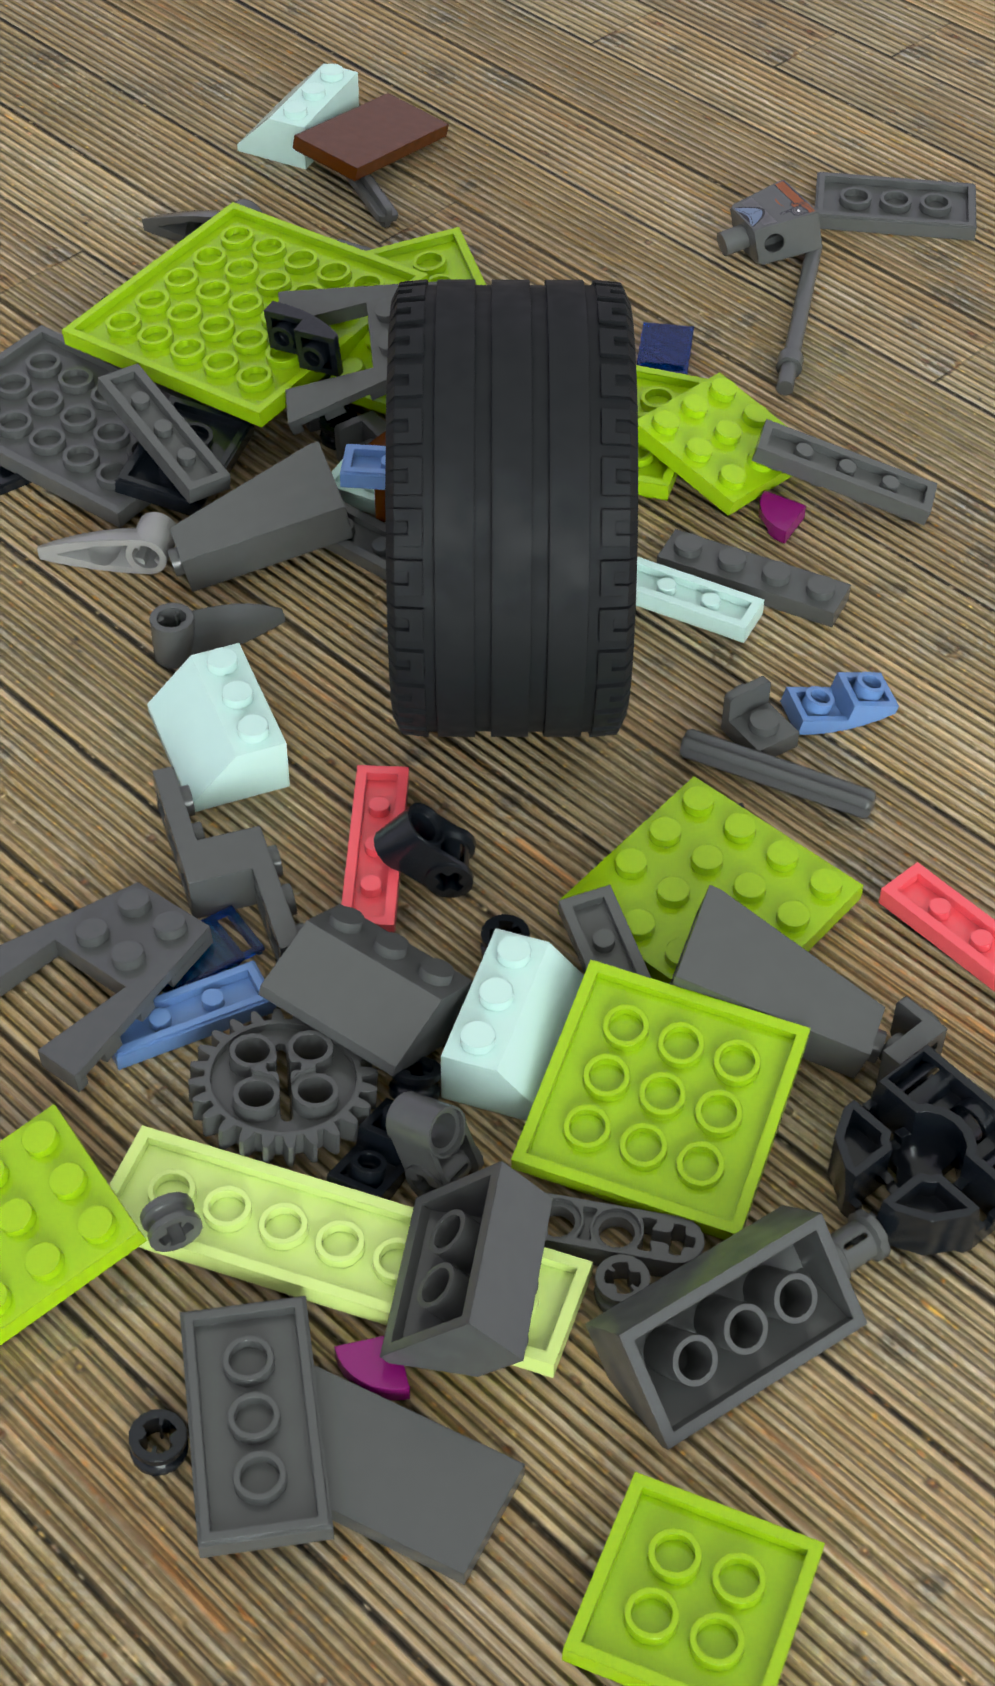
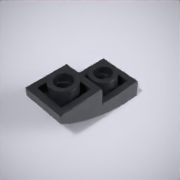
[264,301,343,377]
[326,1097,406,1200]

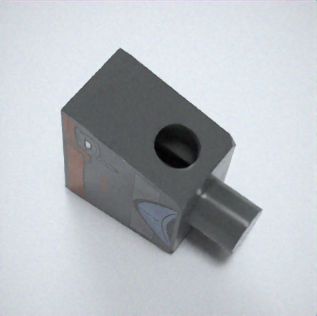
[717,180,822,265]

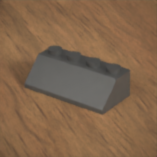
[585,1205,868,1450]

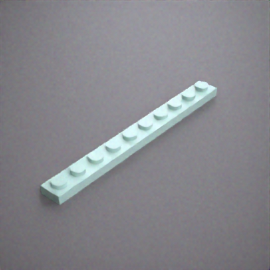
[331,459,765,643]

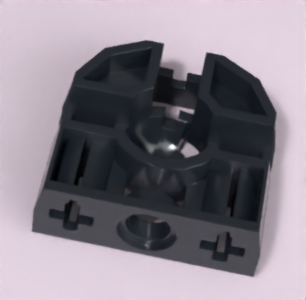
[828,1045,995,1256]

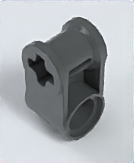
[386,1091,484,1196]

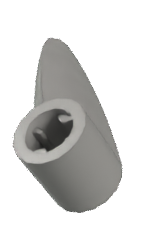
[37,512,176,574]

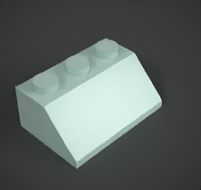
[237,63,359,169]
[147,643,290,812]
[441,928,584,1121]

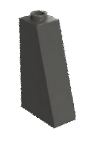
[167,441,353,592]
[670,885,887,1079]

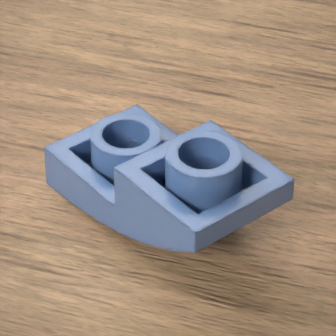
[780,672,899,735]

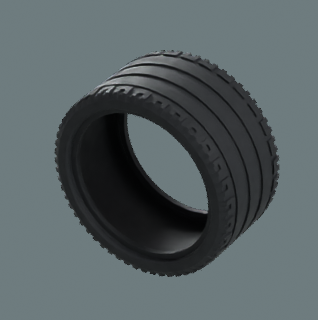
[385,279,638,737]

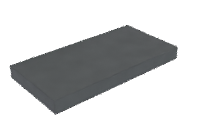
[814,172,977,241]
[180,1296,335,1558]
[314,1365,525,1585]

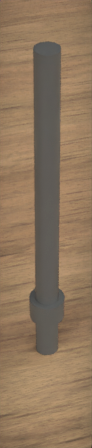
[776,245,823,396]

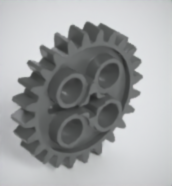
[188,1008,378,1167]

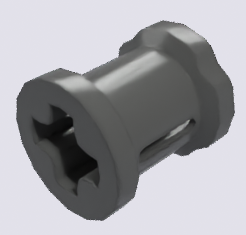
[831,1209,891,1280]

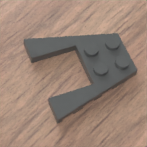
[278,281,437,435]
[0,882,213,1092]

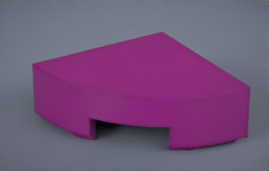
[759,491,806,544]
[334,1335,410,1400]

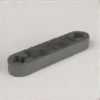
[544,1192,705,1277]

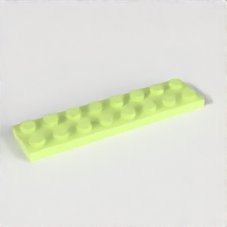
[110,1125,593,1378]

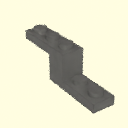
[152,766,304,963]

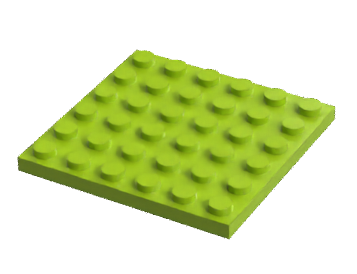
[62,202,429,428]

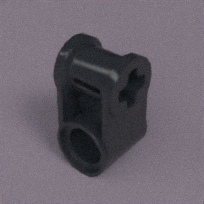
[374,803,476,898]

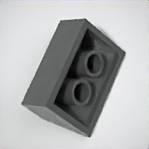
[258,904,473,1076]
[380,1161,553,1377]

